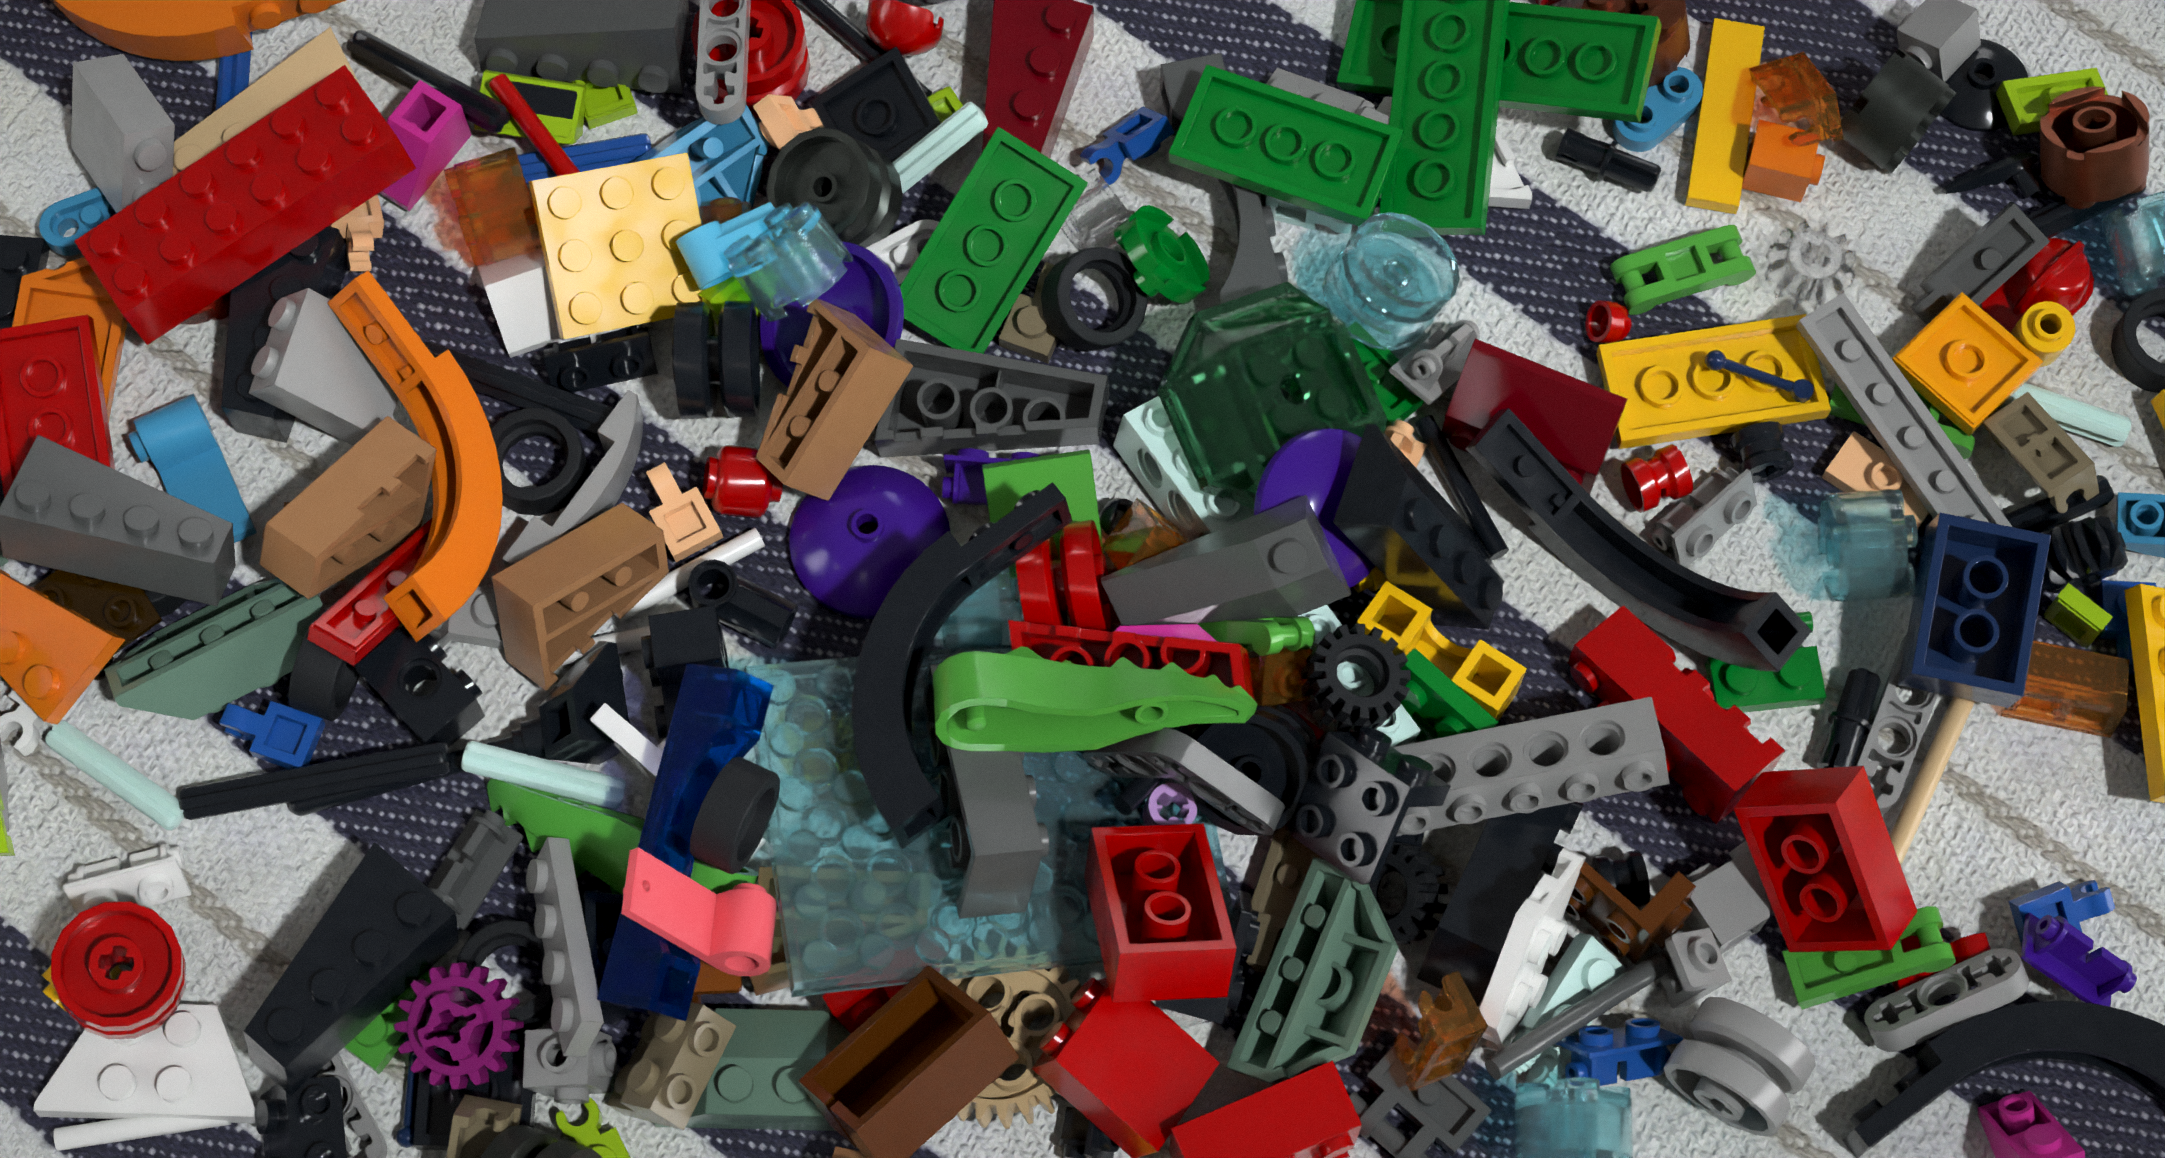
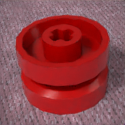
[691,0,810,118]
[1016,520,1112,632]
[51,902,186,1039]

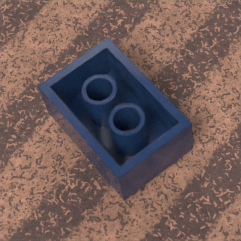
[1898,512,2051,708]

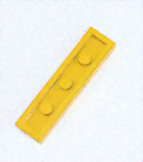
[1685,18,1765,214]

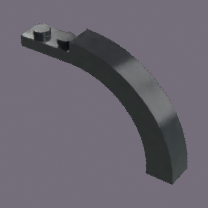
[1465,408,1812,672]
[852,482,1072,849]
[1842,1001,2165,1158]

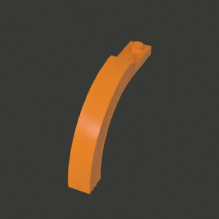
[51,0,346,61]
[327,270,503,642]

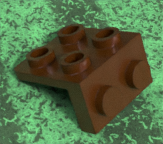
[1565,861,1696,964]

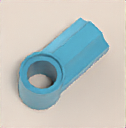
[676,202,791,290]

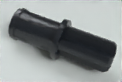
[1556,127,1661,192]
[1817,668,1881,768]

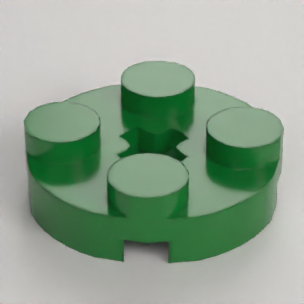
[1114,205,1210,305]

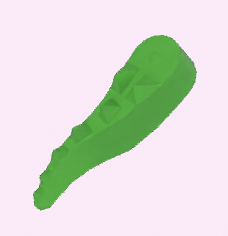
[933,646,1258,753]
[487,778,759,931]

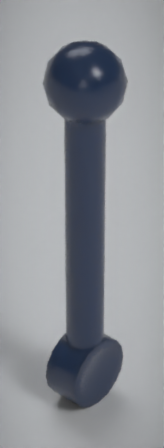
[1705,350,1814,403]
[396,1033,419,1148]

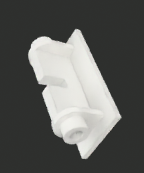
[63,843,192,915]

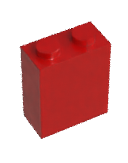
[1031,977,1220,1158]

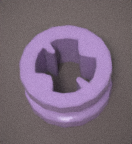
[1142,783,1197,826]

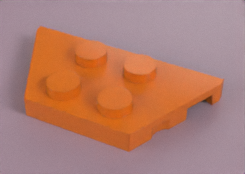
[12,257,128,423]

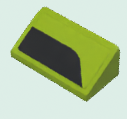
[474,70,586,145]

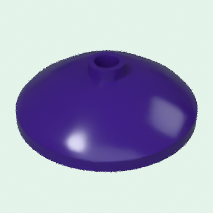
[760,241,904,387]
[1254,428,1375,588]
[789,465,951,619]

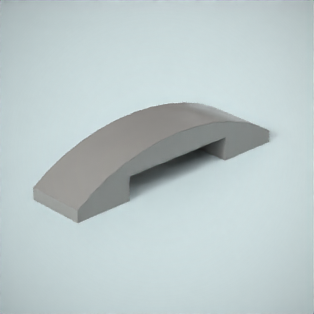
[502,390,644,568]

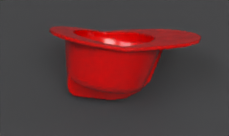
[1981,238,2094,333]

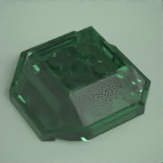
[1157,282,1387,509]

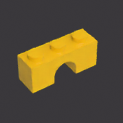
[1356,580,1527,721]

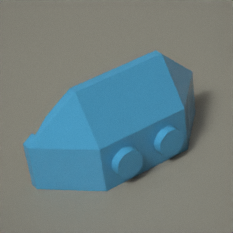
[633,105,769,225]

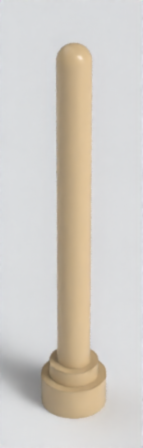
[1890,697,1975,865]

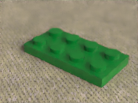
[1168,64,1404,229]
[900,127,1088,354]

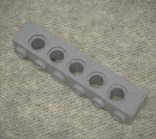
[1393,697,1670,836]

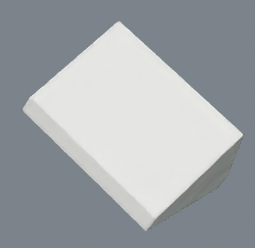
[478,244,565,358]

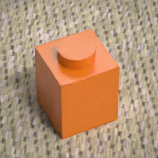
[1742,119,1825,203]

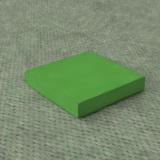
[982,449,1104,573]

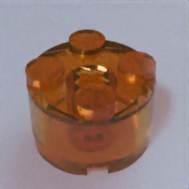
[444,147,542,267]

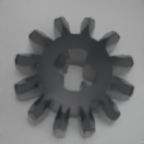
[2042,516,2128,593]

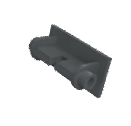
[427,810,524,931]

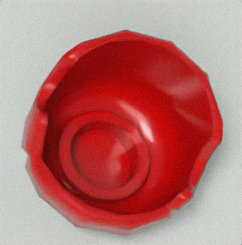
[865,0,944,57]

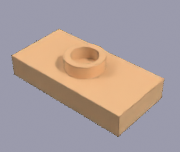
[1822,431,1929,536]

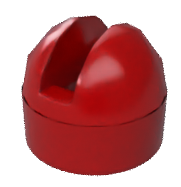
[1585,300,1632,344]

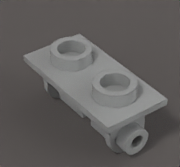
[1389,320,1480,405]
[1651,467,1757,568]

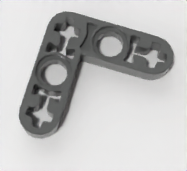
[1082,727,1285,835]

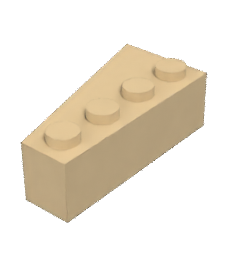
[173,27,360,176]

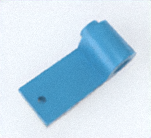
[128,394,257,543]

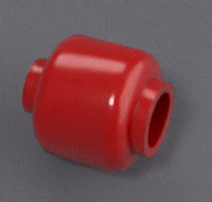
[702,445,783,519]

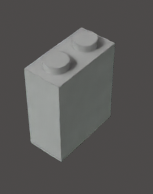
[71,54,175,213]
[249,288,398,446]

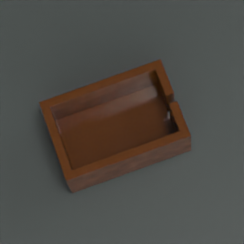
[798,965,1019,1158]

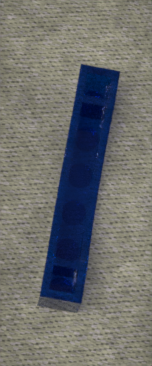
[597,664,774,1021]

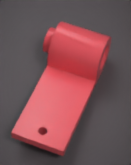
[621,847,777,977]

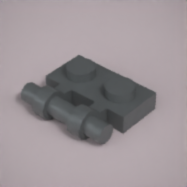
[1349,1034,1492,1158]

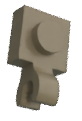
[999,262,1059,364]

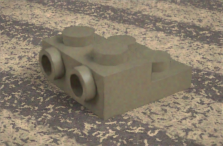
[607,999,736,1130]

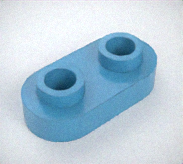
[1612,67,1703,152]
[39,187,116,256]

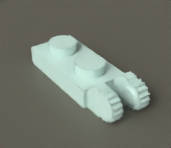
[1511,933,1626,1095]

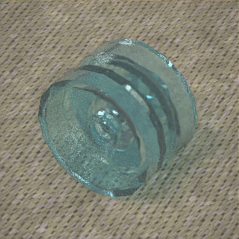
[1322,212,1460,351]

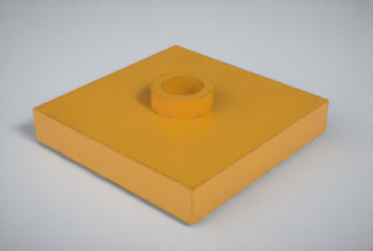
[1892,292,2043,436]

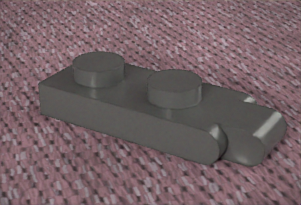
[1911,201,2050,325]

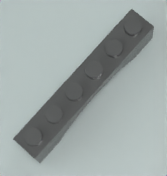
[1160,53,1300,356]

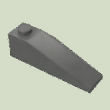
[1101,495,1351,626]

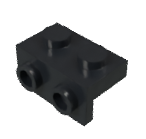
[255,1077,347,1158]

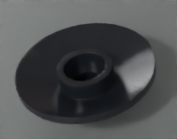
[1940,39,2028,132]

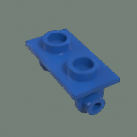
[1556,1018,1683,1089]

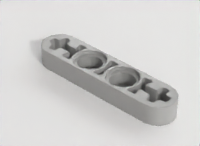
[695,0,751,125]
[1854,634,1938,815]

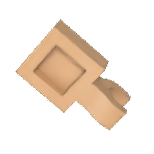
[753,94,824,150]
[328,194,384,271]
[646,462,724,562]

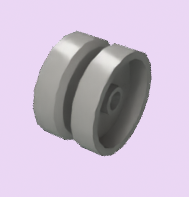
[1663,997,1816,1137]

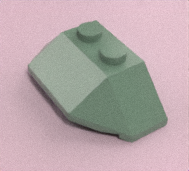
[104,577,323,720]
[1226,857,1399,1085]
[654,1008,850,1131]

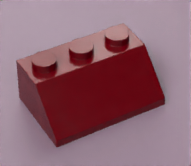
[1442,338,1628,495]

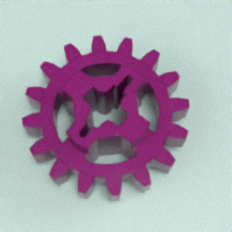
[394,963,524,1089]

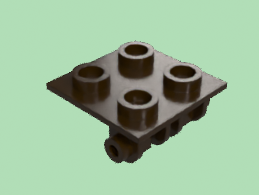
[33,570,163,680]

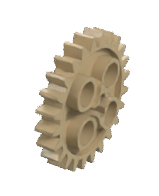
[945,945,1081,1129]

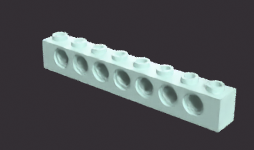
[1113,391,1421,747]

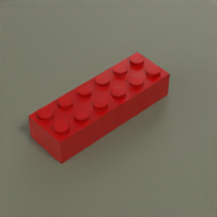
[74,65,416,345]

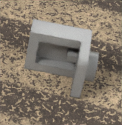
[430,586,504,649]
[1658,928,1732,1009]

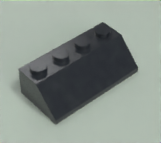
[1333,424,1504,630]

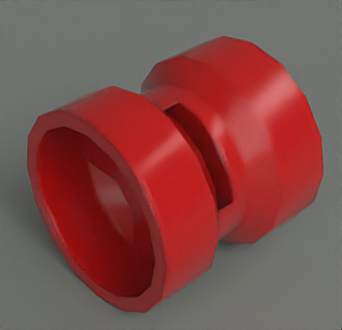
[1620,444,1693,513]

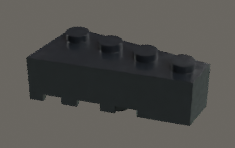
[221,227,348,443]
[1417,802,1584,1007]
[244,842,459,1096]

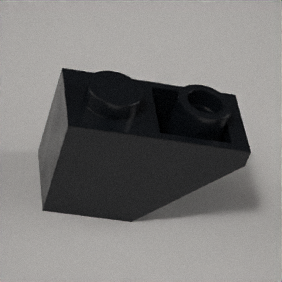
[538,642,630,765]

